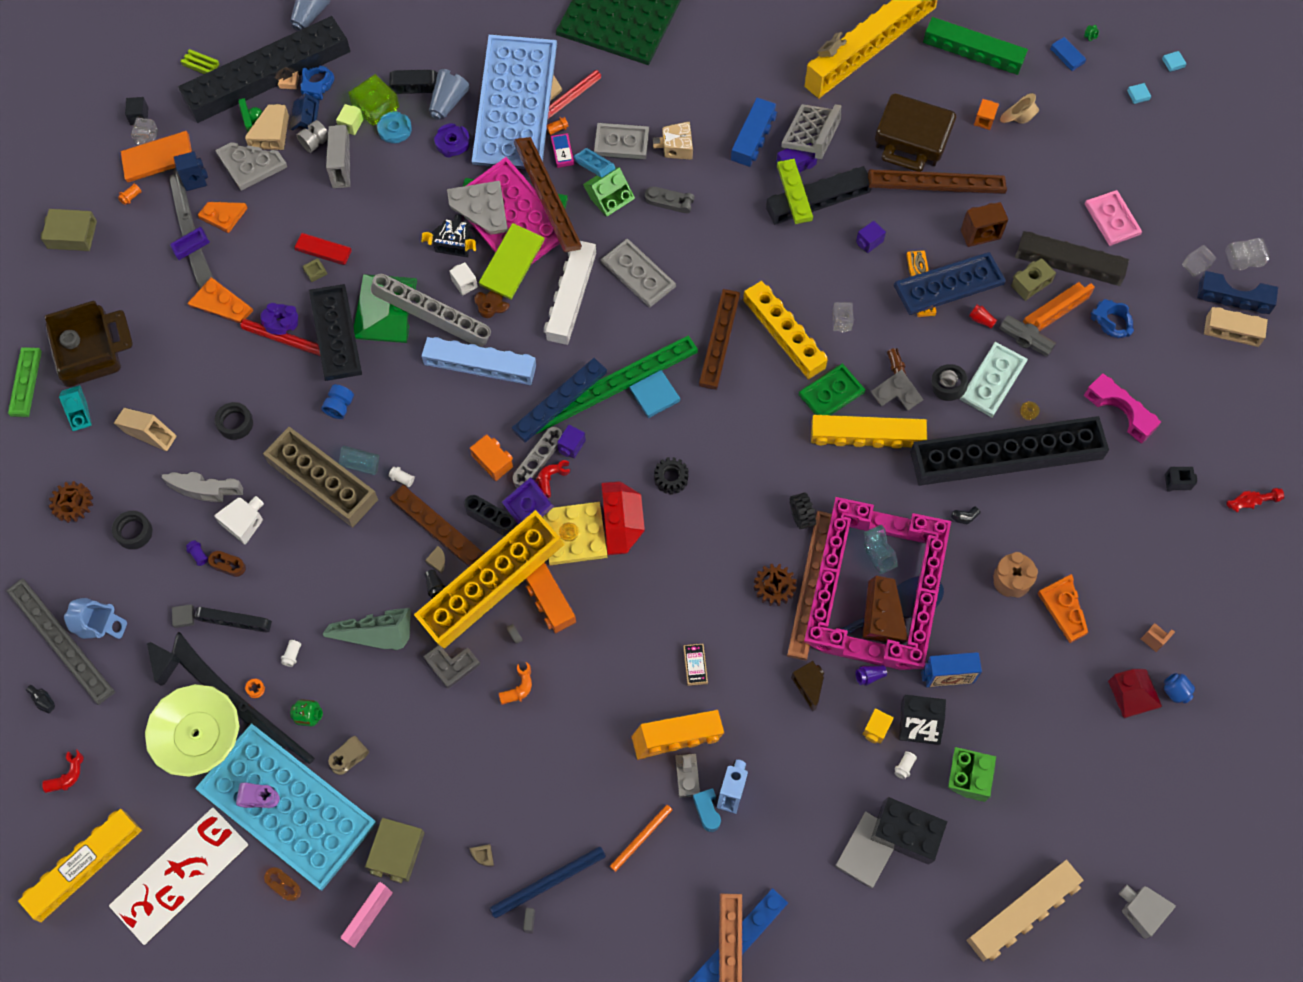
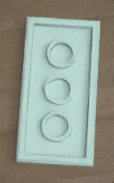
[959,342,1028,418]

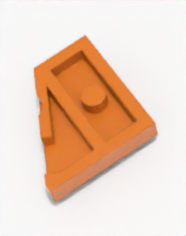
[198,202,248,233]

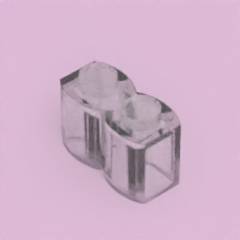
[1225,238,1270,270]

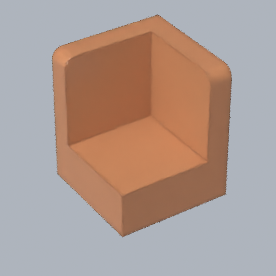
[1141,623,1175,652]

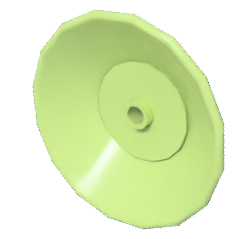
[145,684,239,777]

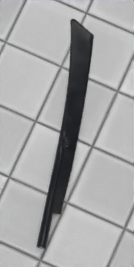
[172,632,315,764]

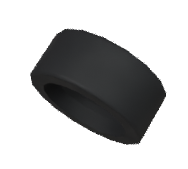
[931,364,968,401]
[214,402,254,440]
[112,511,153,549]

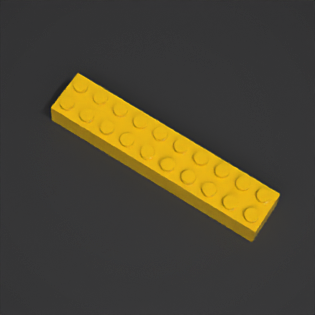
[804,0,938,99]

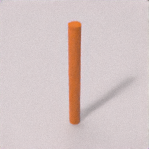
[610,805,672,872]

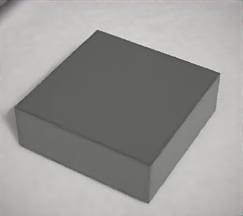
[172,604,194,628]
[523,908,535,933]

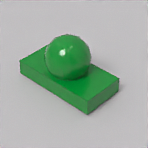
[238,98,263,133]

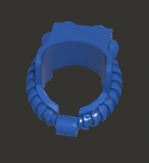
[300,66,334,100]
[1090,299,1134,338]

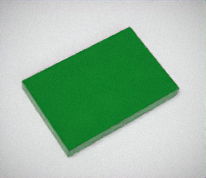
[798,363,866,416]

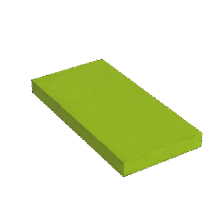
[479,223,545,300]

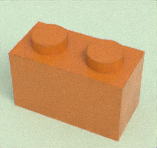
[470,434,513,481]

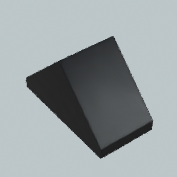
[147,642,180,686]

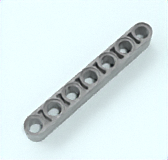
[371,274,491,347]

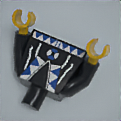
[421,214,478,258]

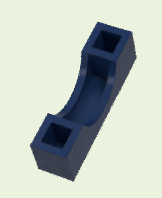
[1197,271,1278,314]

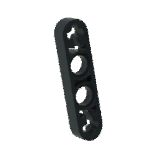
[194,607,272,632]

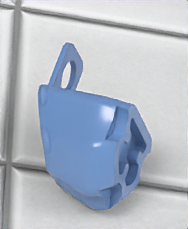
[64,598,127,639]

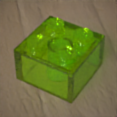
[348,74,399,126]

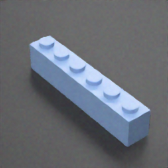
[422,337,536,385]

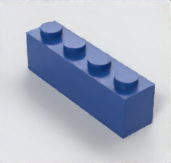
[731,98,778,167]

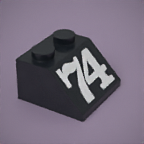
[899,695,946,745]

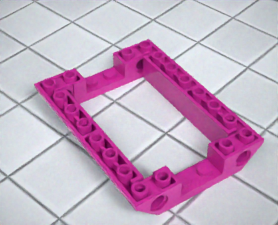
[804,497,951,670]

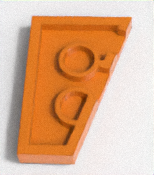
[187,277,254,324]
[1037,574,1088,643]

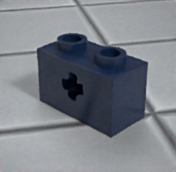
[174,151,208,191]

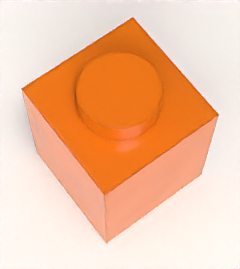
[974,99,999,130]

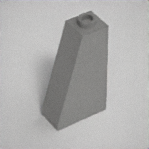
[326,125,350,188]

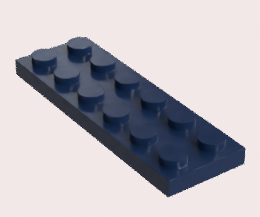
[893,252,1006,315]

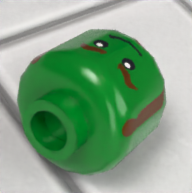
[290,699,323,727]

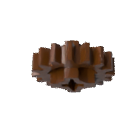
[49,481,93,523]
[754,563,796,606]

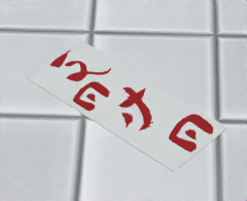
[109,808,248,945]

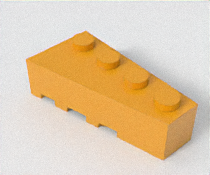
[632,710,724,760]

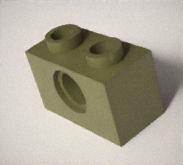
[1011,258,1056,301]

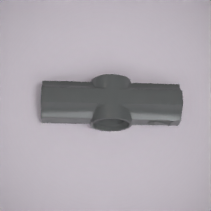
[999,315,1056,357]

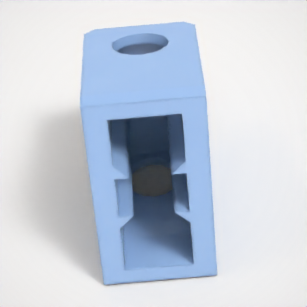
[717,760,748,814]

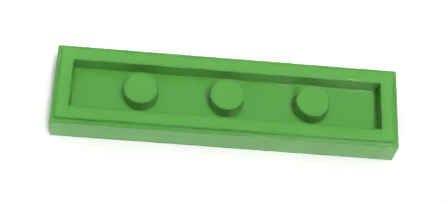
[8,348,42,417]

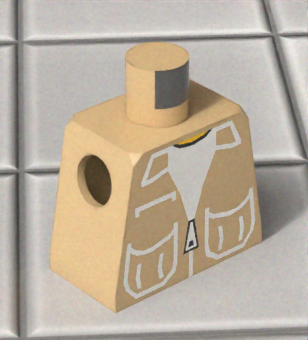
[653,122,693,159]

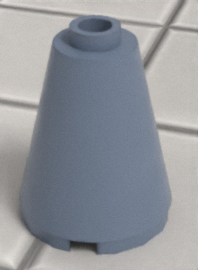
[290,0,331,31]
[429,69,470,120]

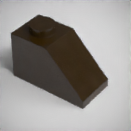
[791,661,824,712]

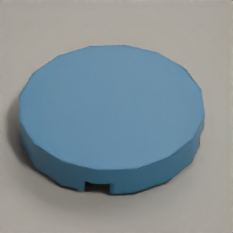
[377,112,412,143]

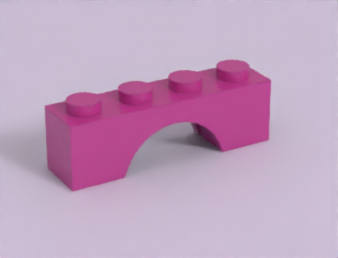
[1084,374,1161,444]

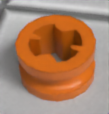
[245,679,265,698]

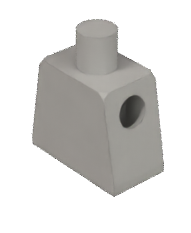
[1119,885,1176,939]

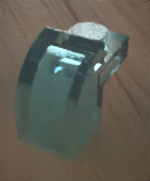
[863,525,898,574]

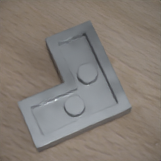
[871,370,923,411]
[423,645,480,689]

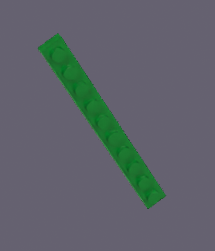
[535,335,698,435]

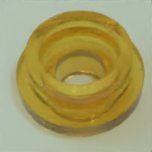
[1020,402,1040,420]
[559,522,579,542]

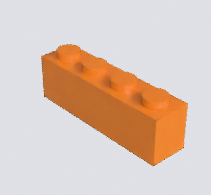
[525,562,576,633]

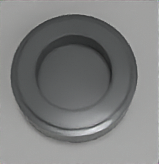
[59,330,80,349]
[507,624,523,644]

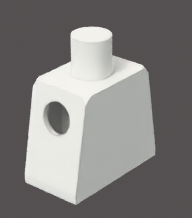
[214,496,264,545]

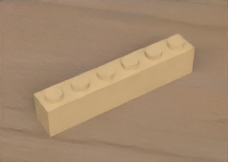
[966,859,1084,962]

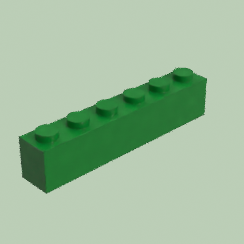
[923,17,1028,75]

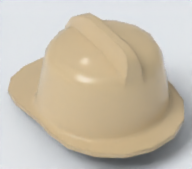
[1000,93,1039,123]

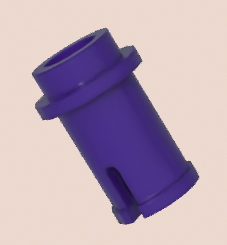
[186,540,208,566]

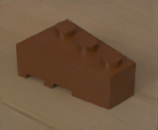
[863,575,908,645]

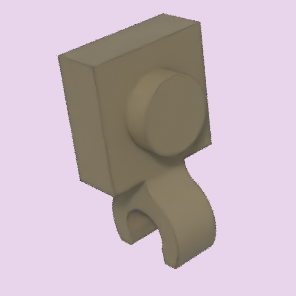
[817,32,847,58]

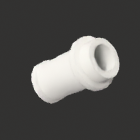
[389,467,415,487]
[281,640,301,667]
[894,751,917,779]

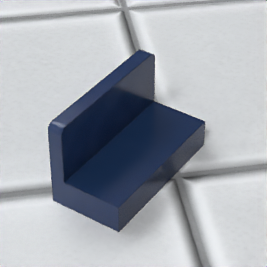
[290,93,320,131]

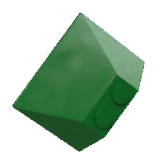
[354,274,417,343]

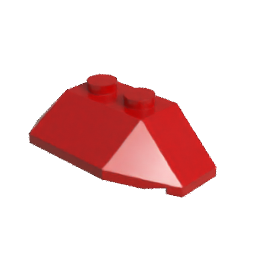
[601,481,645,555]

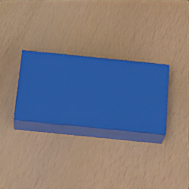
[1050,37,1086,71]

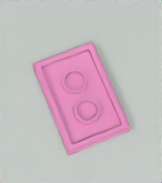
[1085,190,1142,246]
[341,882,392,948]

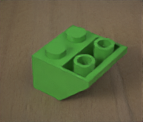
[583,167,635,216]
[948,747,996,802]

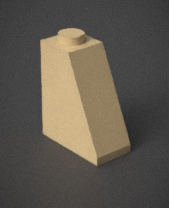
[245,104,289,150]
[114,408,177,451]

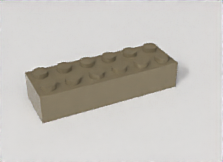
[263,427,378,528]

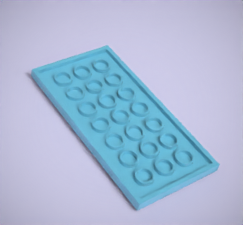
[195,723,377,891]

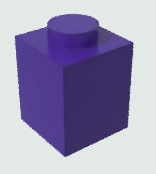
[856,221,886,253]
[557,425,586,458]

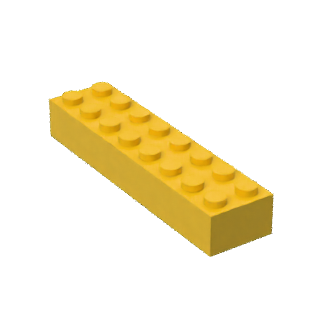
[414,510,565,649]

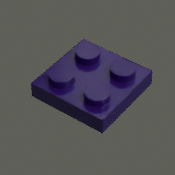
[502,477,554,525]

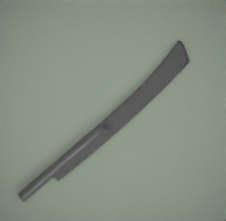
[169,168,214,290]

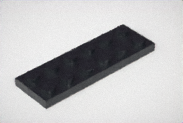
[309,284,362,381]

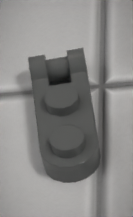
[645,187,695,213]

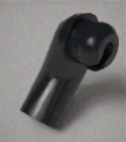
[951,506,981,524]

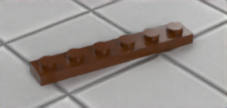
[699,289,740,390]
[390,485,485,567]

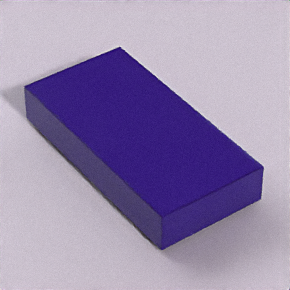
[170,227,210,260]

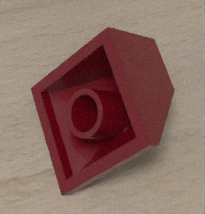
[1108,669,1162,718]

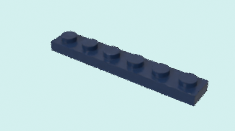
[511,358,607,443]

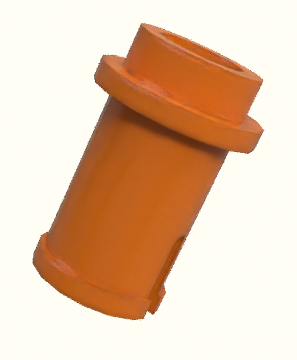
[547,117,569,135]
[118,183,142,205]

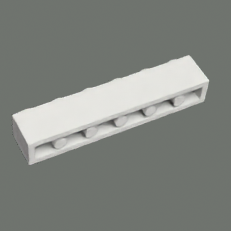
[544,241,596,345]

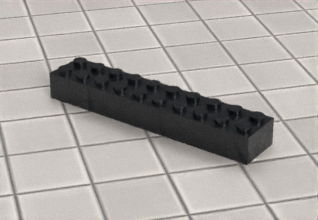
[178,16,351,123]
[910,416,1109,486]

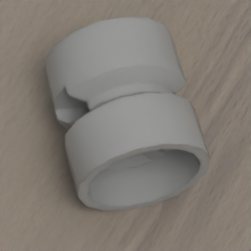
[296,120,328,153]

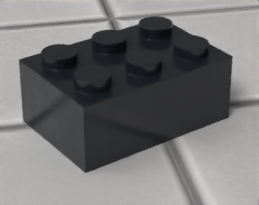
[870,797,948,865]

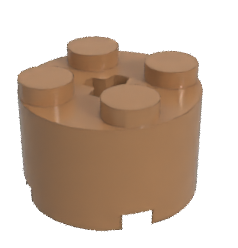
[993,552,1038,598]

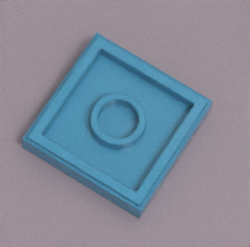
[629,370,680,418]

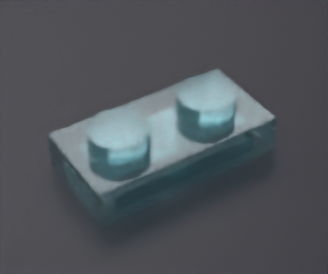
[339,446,380,475]

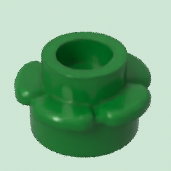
[1084,25,1099,41]

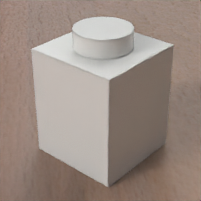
[450,262,478,296]

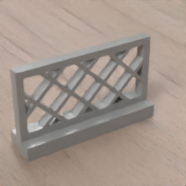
[782,104,842,159]

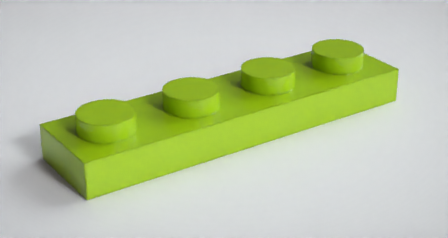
[777,159,813,224]

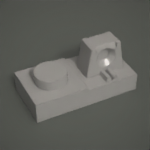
[675,754,700,798]

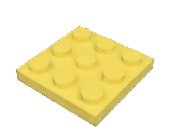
[543,502,607,565]

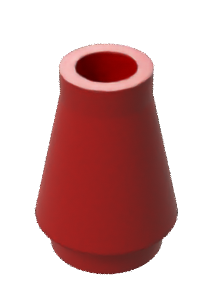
[969,304,997,329]

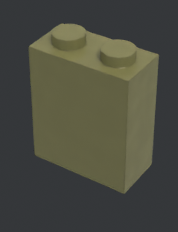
[41,209,97,251]
[365,818,425,884]

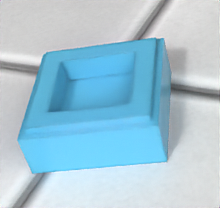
[1162,51,1187,72]
[1127,83,1151,104]

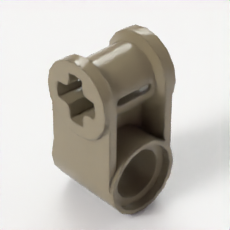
[328,736,369,775]

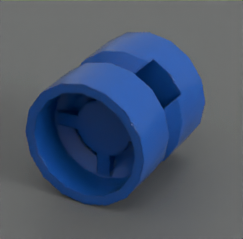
[321,384,354,419]

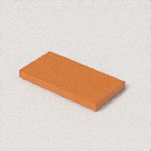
[121,131,192,182]

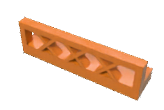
[1023,282,1095,331]

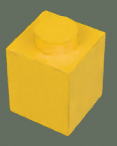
[862,708,893,744]

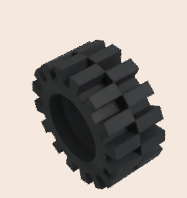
[654,457,689,495]
[789,492,816,530]

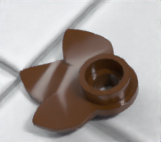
[475,291,510,318]

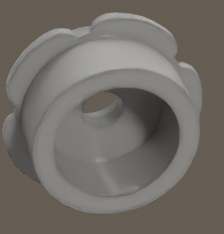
[940,370,958,387]

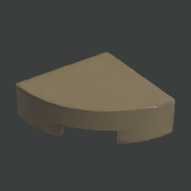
[425,546,445,573]
[470,844,494,867]

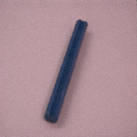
[490,847,606,918]

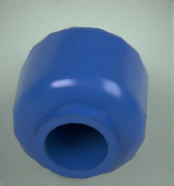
[1163,673,1195,704]

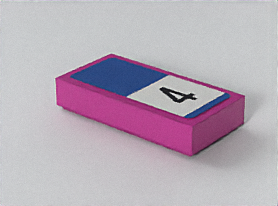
[551,133,574,168]

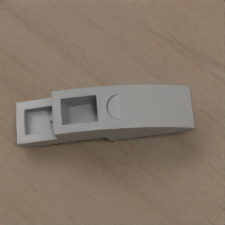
[162,472,243,502]

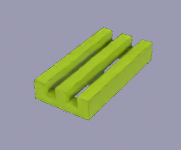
[180,49,220,74]

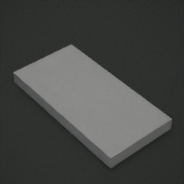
[601,239,676,308]

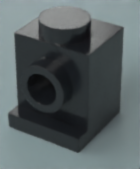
[1165,467,1197,492]

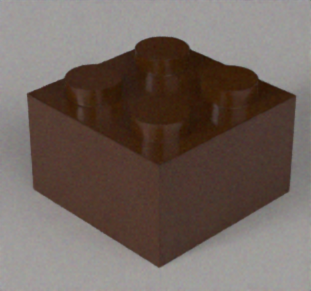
[961,202,1009,247]

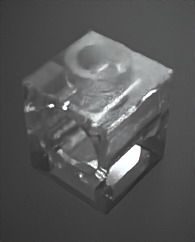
[131,118,158,146]
[832,302,854,332]

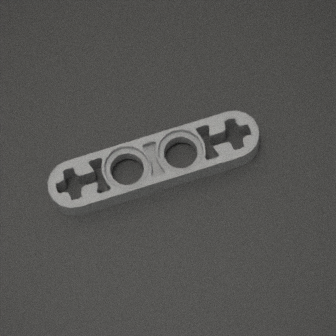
[513,427,563,488]

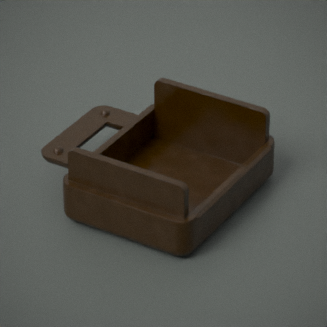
[875,93,956,172]
[44,301,133,387]

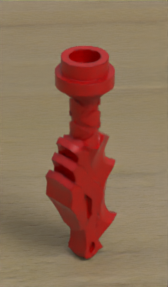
[1226,488,1284,513]

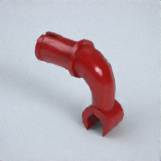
[536,460,570,498]
[42,749,84,793]

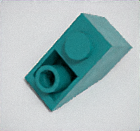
[59,385,92,431]

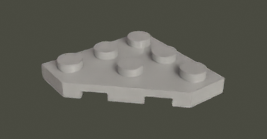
[215,143,287,191]
[447,181,508,235]

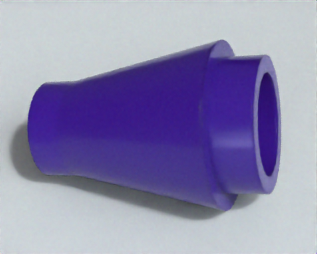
[855,665,887,686]

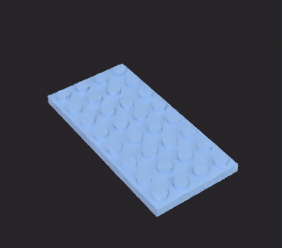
[472,35,557,169]

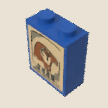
[921,652,982,687]

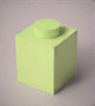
[336,104,363,135]

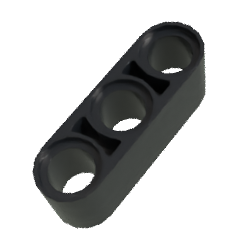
[389,70,438,94]
[464,495,515,536]

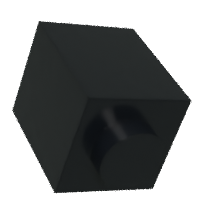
[125,97,149,126]

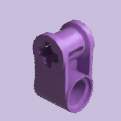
[236,783,280,808]

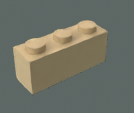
[1204,307,1268,347]

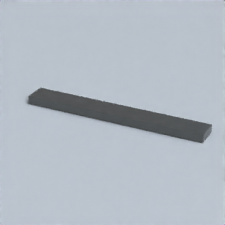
[6,578,115,705]

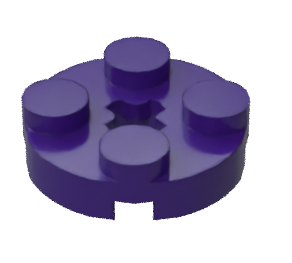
[434,123,470,158]
[261,303,298,335]

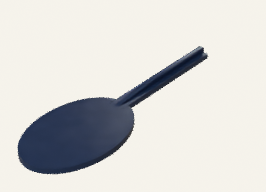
[840,576,944,634]

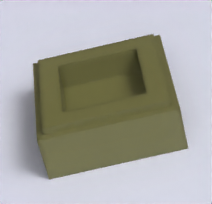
[302,258,327,282]

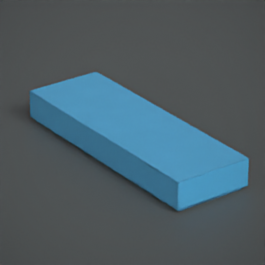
[573,148,615,178]

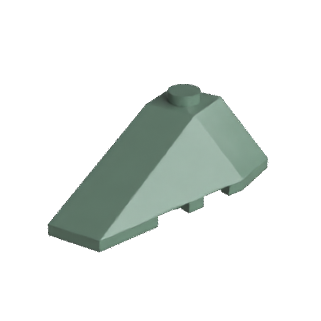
[323,608,411,650]

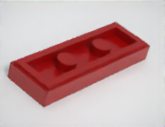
[295,233,352,265]

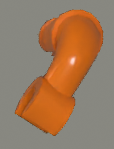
[499,662,532,705]

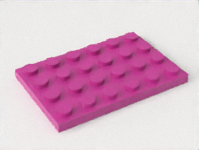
[466,157,560,264]

